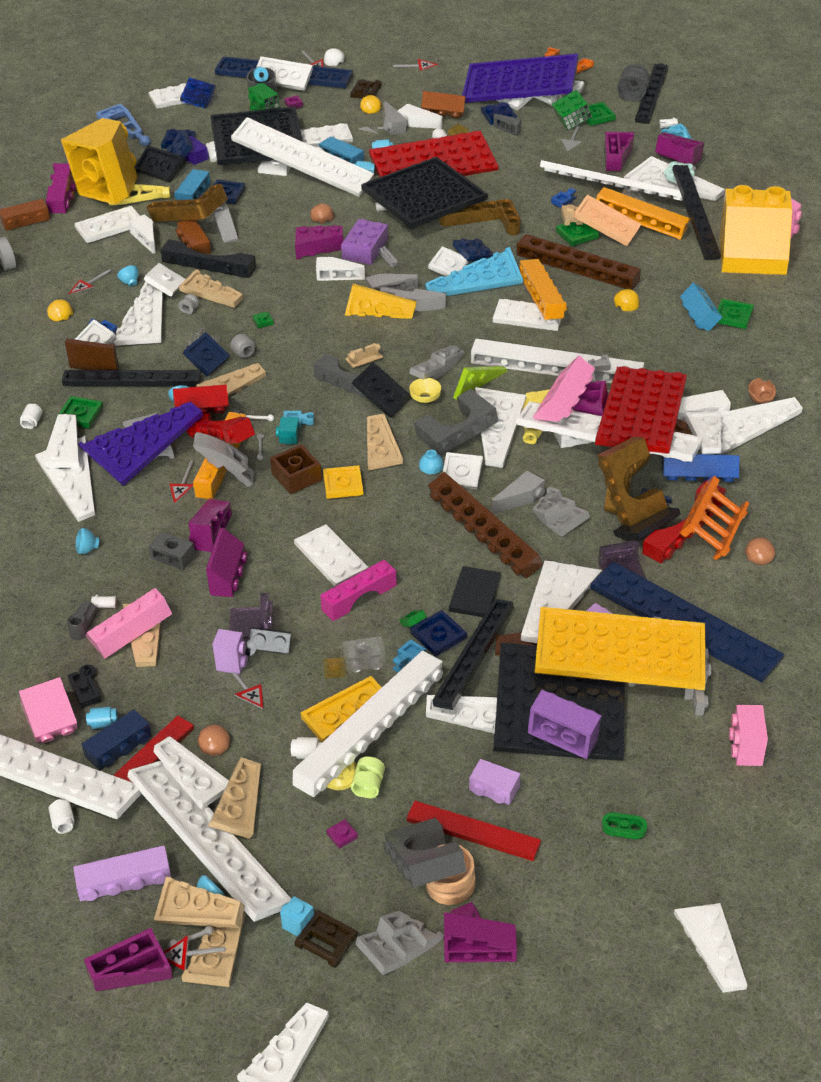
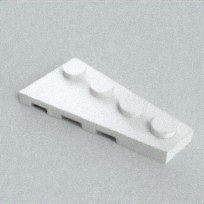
[685,411,721,455]
[43,414,80,468]
[426,695,497,733]
[153,736,229,810]
[674,903,747,993]
[237,1003,329,1082]

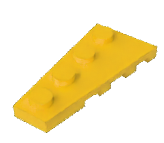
[345,283,417,319]
[301,676,382,742]

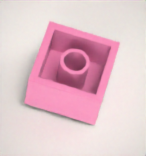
[729,705,768,766]

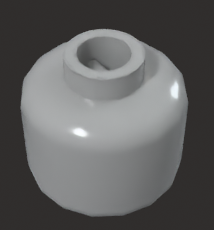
[230,334,255,359]

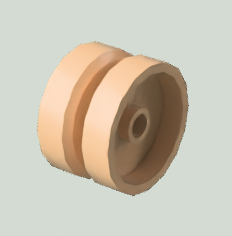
[426,844,476,905]

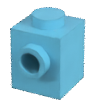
[280,896,314,936]

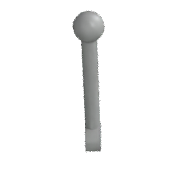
[257,434,264,460]
[168,925,214,948]

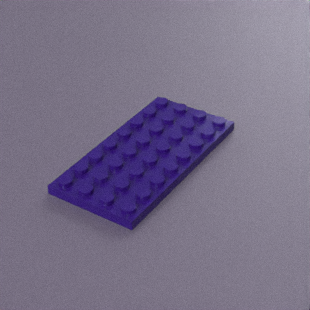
[462,53,579,103]

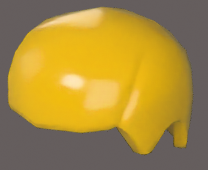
[360,95,381,114]
[614,289,640,311]
[47,299,74,321]

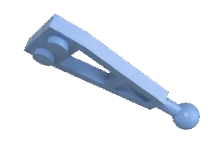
[96,104,151,146]

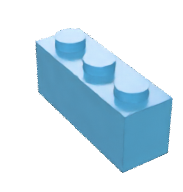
[319,136,364,164]
[174,169,211,200]
[680,282,722,331]

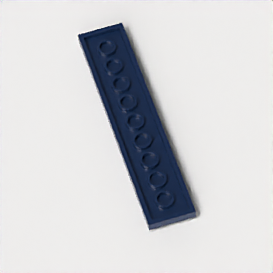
[215,56,353,88]
[590,561,784,683]

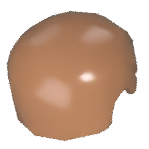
[310,203,335,224]
[748,378,777,404]
[744,537,775,565]
[198,724,230,756]

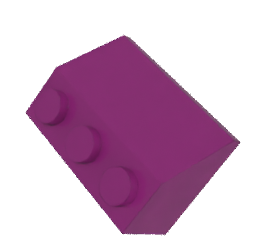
[206,528,248,597]

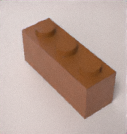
[421,91,465,118]
[0,198,50,231]
[175,220,211,254]

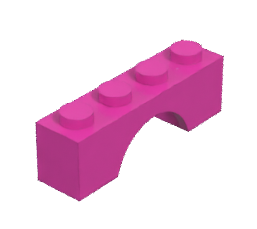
[320,560,396,621]

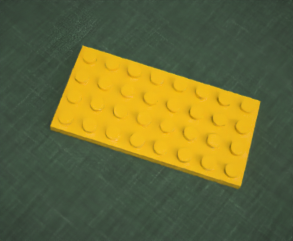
[535,607,705,690]

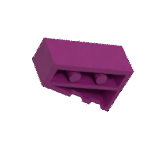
[604,132,634,171]
[655,132,704,165]
[46,163,77,213]
[295,225,344,260]
[571,381,608,416]
[188,499,232,552]
[444,912,517,962]
[84,928,172,991]

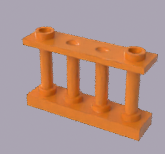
[679,476,749,560]

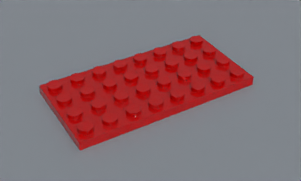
[369,130,499,177]
[595,366,687,454]

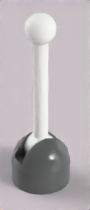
[232,409,274,421]

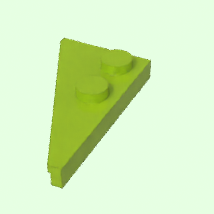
[453,366,508,400]

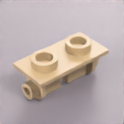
[345,343,383,369]

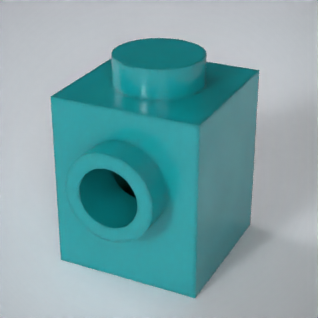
[276,417,300,444]

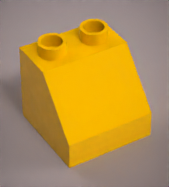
[61,118,138,204]
[720,185,792,275]

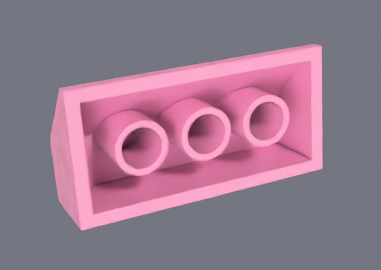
[533,355,595,422]
[85,588,172,659]

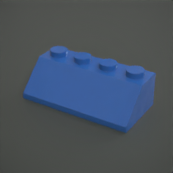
[661,454,739,482]

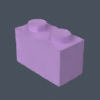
[213,629,248,674]
[469,759,521,805]

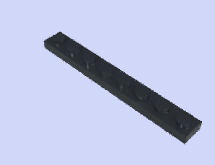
[635,63,668,124]
[672,165,721,260]
[62,370,201,386]
[432,599,514,710]

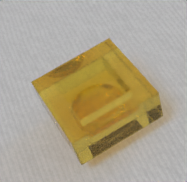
[448,124,468,136]
[323,657,345,679]

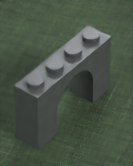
[414,389,499,456]
[383,818,467,888]

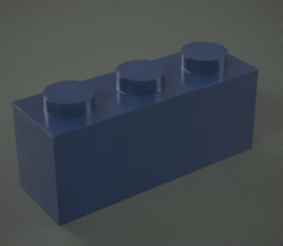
[82,709,152,771]

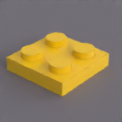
[323,465,363,499]

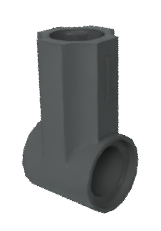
[67,601,98,640]

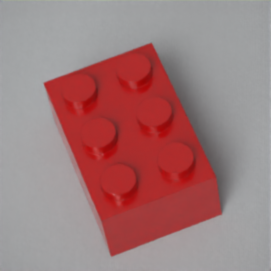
[173,384,229,414]

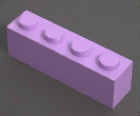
[73,845,171,901]

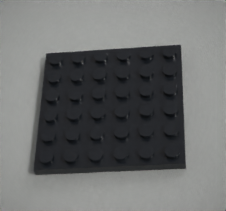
[210,107,303,166]
[361,157,488,229]
[493,643,625,761]

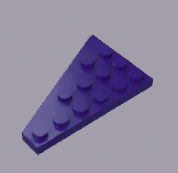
[78,402,203,486]

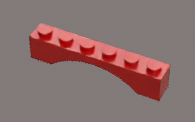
[186,413,255,444]
[642,480,726,564]

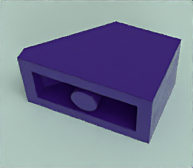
[185,136,209,165]

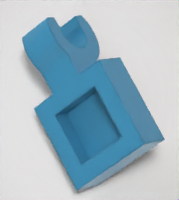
[393,639,426,673]

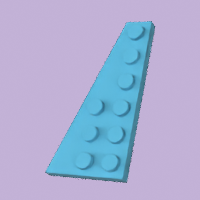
[425,247,523,296]

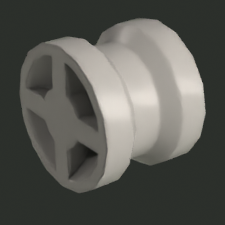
[179,294,199,314]

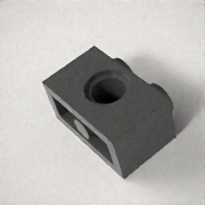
[149,532,195,570]

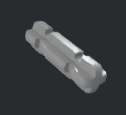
[379,246,399,268]

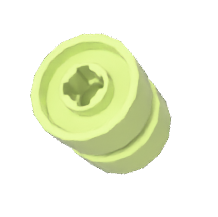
[351,757,385,799]

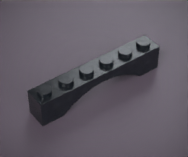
[160,239,256,278]

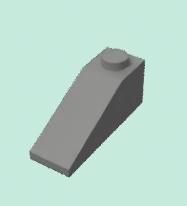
[382,102,407,135]
[211,202,238,243]
[365,274,418,291]
[492,471,545,514]

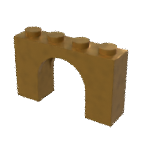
[597,437,668,526]

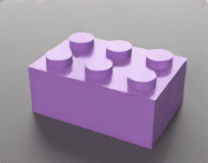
[341,219,388,265]
[528,690,602,759]

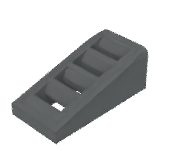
[494,114,521,136]

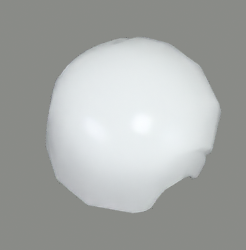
[324,48,345,66]

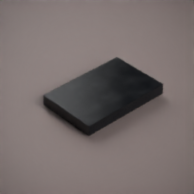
[135,145,184,183]
[351,362,411,418]
[613,507,681,540]
[449,566,501,617]

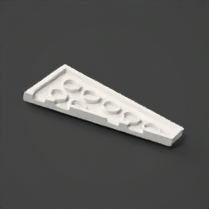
[624,156,725,201]
[475,387,526,468]
[716,397,802,455]
[35,436,95,522]
[521,561,602,644]

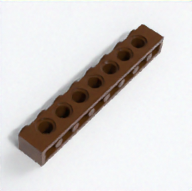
[517,234,641,290]
[428,472,543,579]

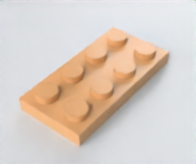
[573,195,641,246]

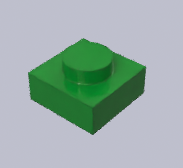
[252,312,274,329]
[399,610,427,628]

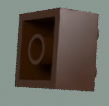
[270,444,322,494]

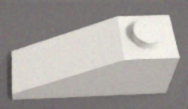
[398,104,442,129]
[128,214,156,253]
[316,257,365,281]

